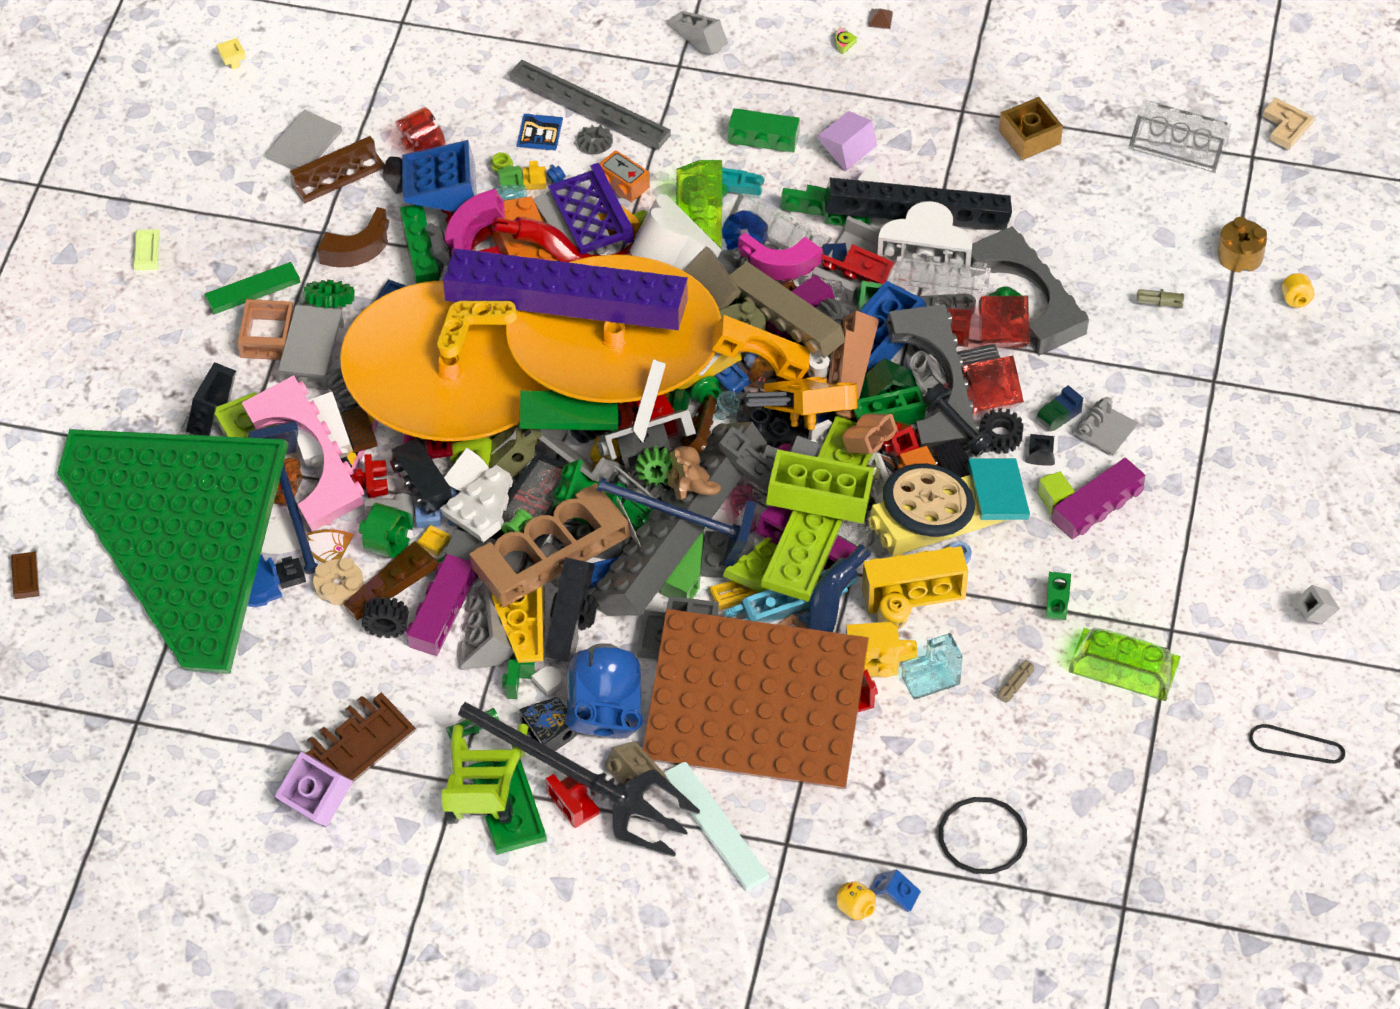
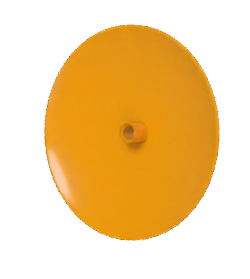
[506,255,721,403]
[340,281,551,441]

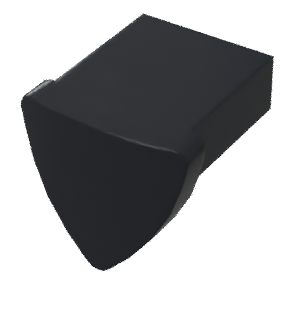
[382,156,403,193]
[1025,434,1055,466]

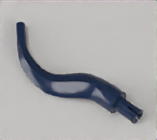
[808,544,871,632]

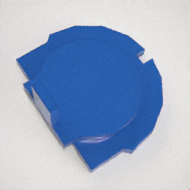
[248,554,282,607]

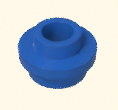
[546,164,566,184]

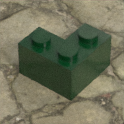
[859,358,923,399]

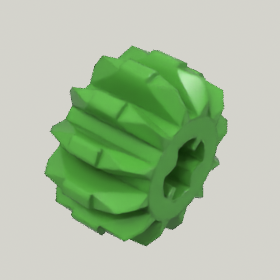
[635,445,673,488]

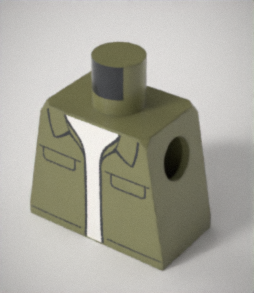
[490,423,541,478]

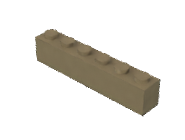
[730,262,845,359]

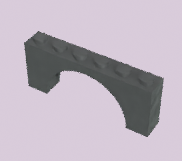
[970,226,1089,356]
[886,304,979,451]

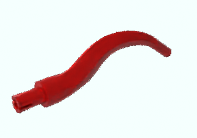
[492,217,635,262]

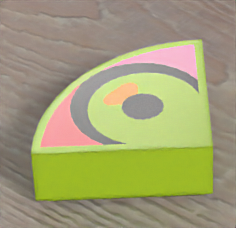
[835,27,857,54]

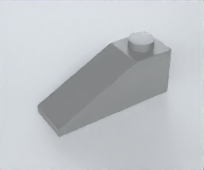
[666,11,728,54]

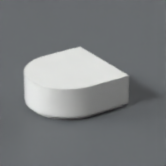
[531,666,562,697]

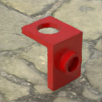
[858,669,878,712]

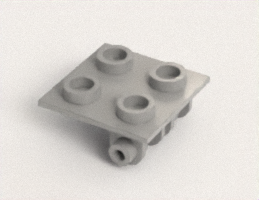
[1072,397,1139,455]
[614,465,668,501]

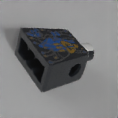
[519,697,582,751]

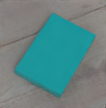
[967,458,1030,520]

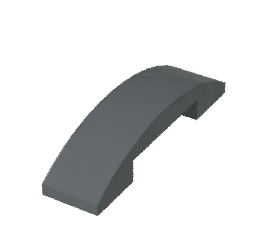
[718,426,773,492]

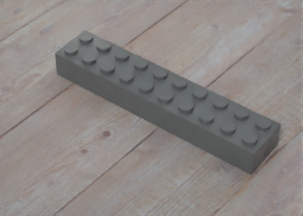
[591,422,767,616]

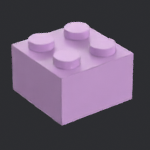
[274,752,354,827]

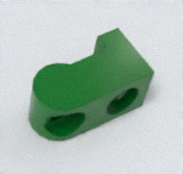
[1046,571,1071,620]

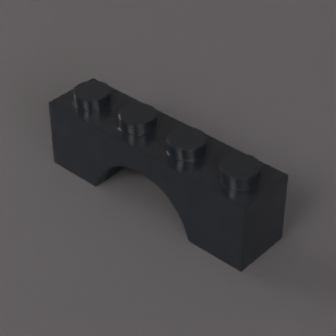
[544,557,595,662]

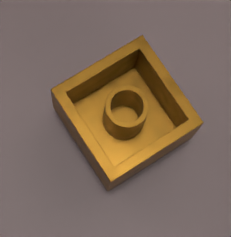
[999,97,1063,160]

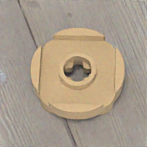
[313,558,364,605]

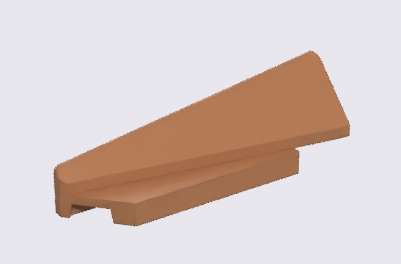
[828,311,879,419]

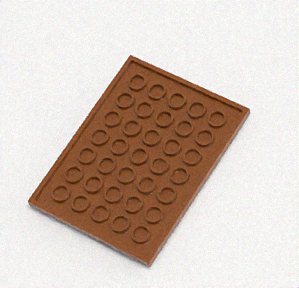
[643,609,869,789]

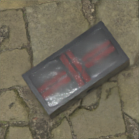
[491,452,566,555]

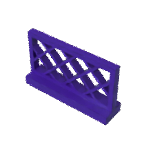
[548,162,634,255]

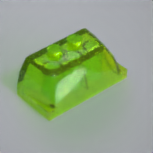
[1068,628,1181,701]

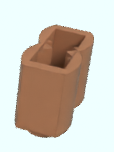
[842,413,897,454]

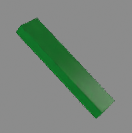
[204,262,301,315]

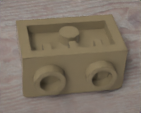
[605,741,666,784]

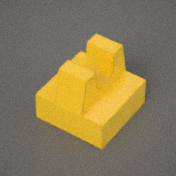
[523,161,546,190]

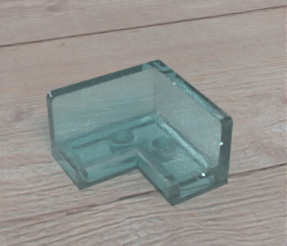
[902,633,963,700]

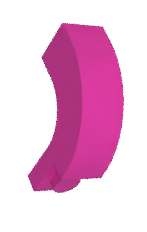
[445,189,505,254]
[738,233,823,280]

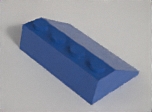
[402,140,477,212]

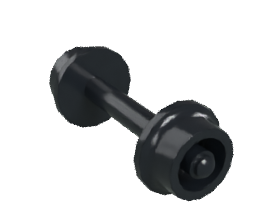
[922,383,995,458]

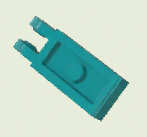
[699,165,765,197]

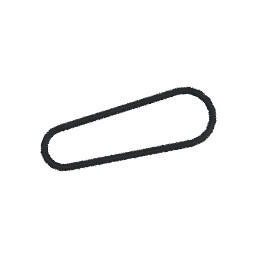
[1249,724,1346,764]

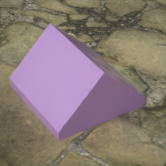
[817,111,877,172]

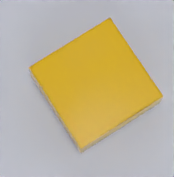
[417,525,451,557]

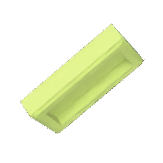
[134,229,160,270]

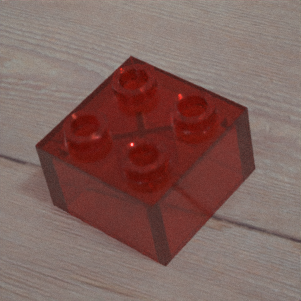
[978,296,1030,348]
[962,355,1024,415]

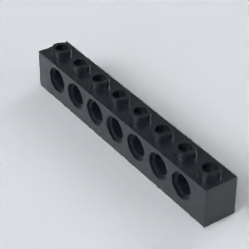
[824,177,1012,230]

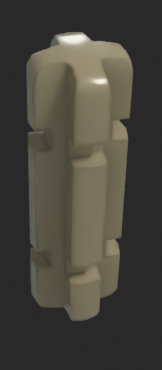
[998,660,1034,702]

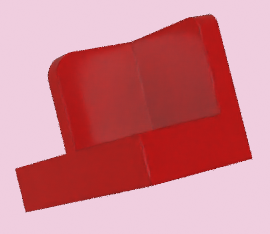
[545,774,600,828]

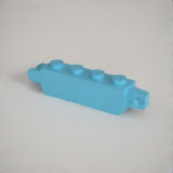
[723,569,858,623]

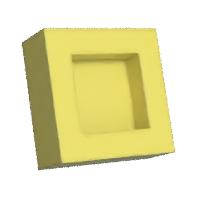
[216,38,246,69]

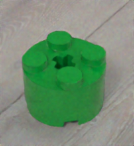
[359,503,413,558]

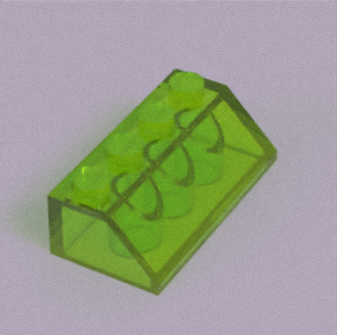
[676,160,722,250]

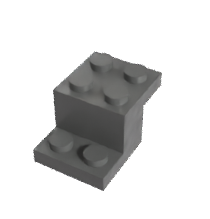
[636,596,719,659]

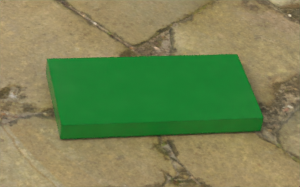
[520,390,618,431]
[468,758,547,855]

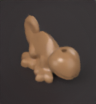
[666,446,721,500]

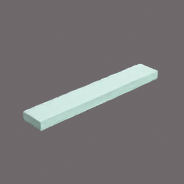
[664,762,769,891]

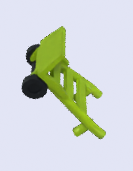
[441,724,528,824]

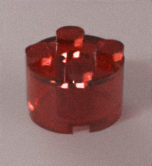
[395,107,446,152]

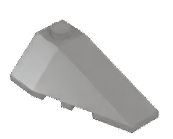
[458,577,514,669]

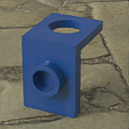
[870,869,921,912]

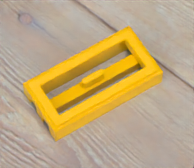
[709,581,760,611]

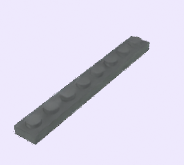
[509,60,671,150]

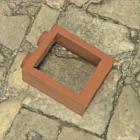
[237,299,294,360]

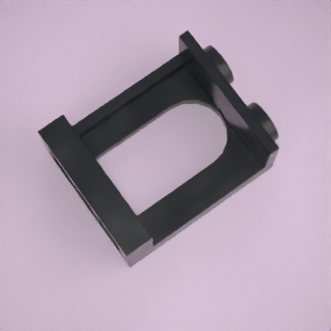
[186,362,236,436]

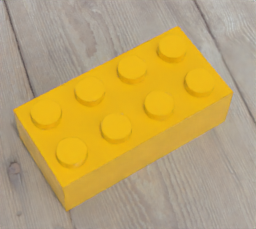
[862,546,968,614]

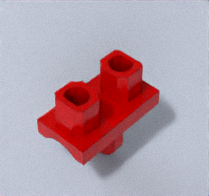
[350,454,389,498]

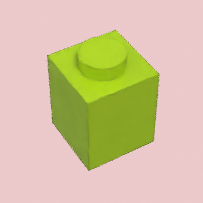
[1038,471,1075,515]

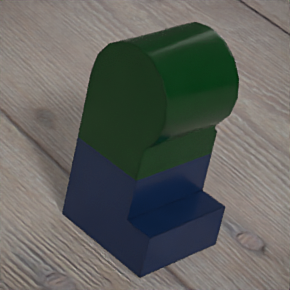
[1037,385,1084,431]

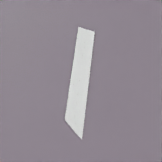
[633,359,666,443]

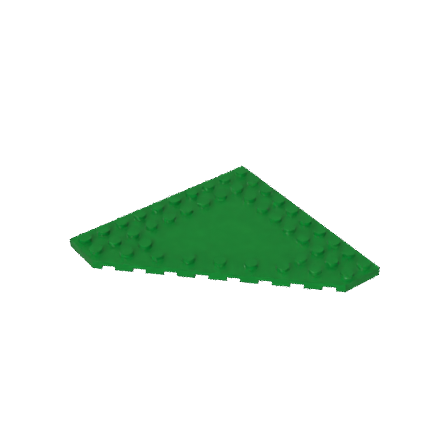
[57,429,289,674]

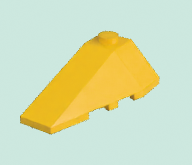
[492,585,545,663]

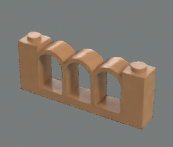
[469,483,630,608]

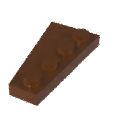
[680,394,718,454]
[343,541,438,620]

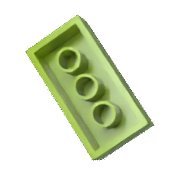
[766,449,875,524]

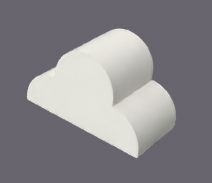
[630,194,721,271]
[878,202,972,280]

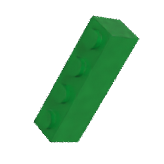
[400,205,439,284]

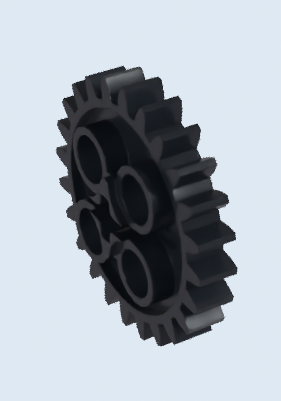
[736,389,809,448]

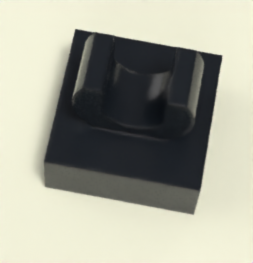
[275,556,306,589]

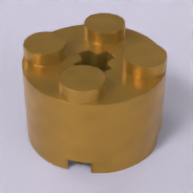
[1217,216,1267,273]

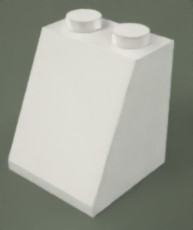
[297,392,353,467]

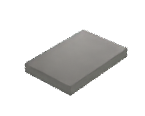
[266,110,342,170]

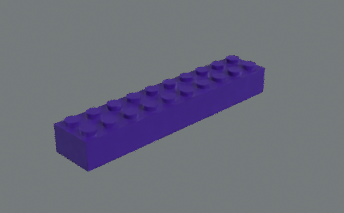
[443,248,688,330]

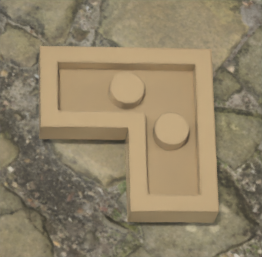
[1263,97,1314,150]

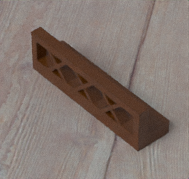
[290,136,385,204]

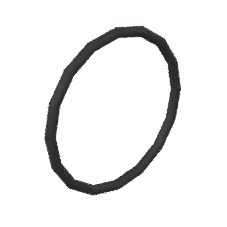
[939,797,1027,874]

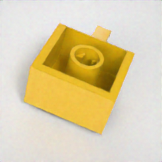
[846,622,918,677]

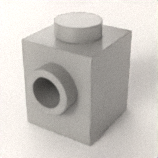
[1294,585,1340,624]

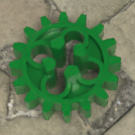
[304,279,355,309]

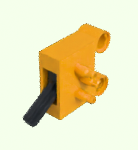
[745,377,857,430]

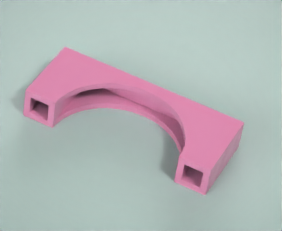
[242,375,365,532]

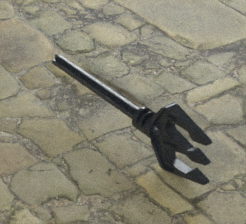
[458,701,700,857]

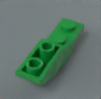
[781,184,871,226]

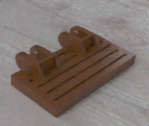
[305,692,416,782]

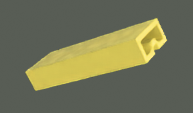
[868,475,1007,557]

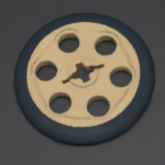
[883,463,975,537]

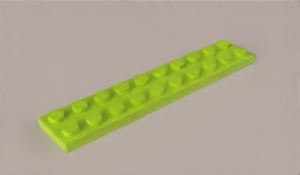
[761,416,873,602]

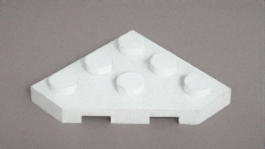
[440,465,513,542]

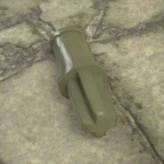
[1136,289,1184,308]

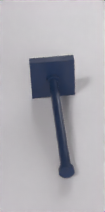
[248,422,318,574]
[596,477,757,567]

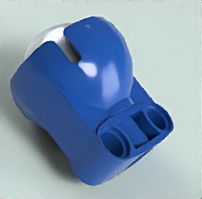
[564,643,643,739]

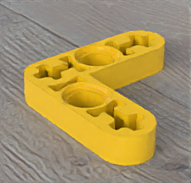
[437,301,518,358]

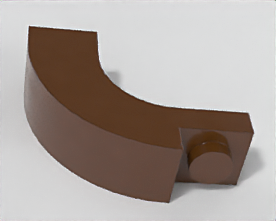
[318,207,389,268]

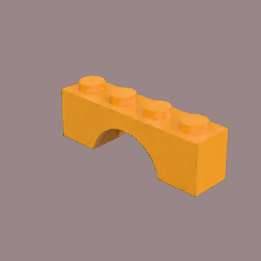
[712,315,810,380]

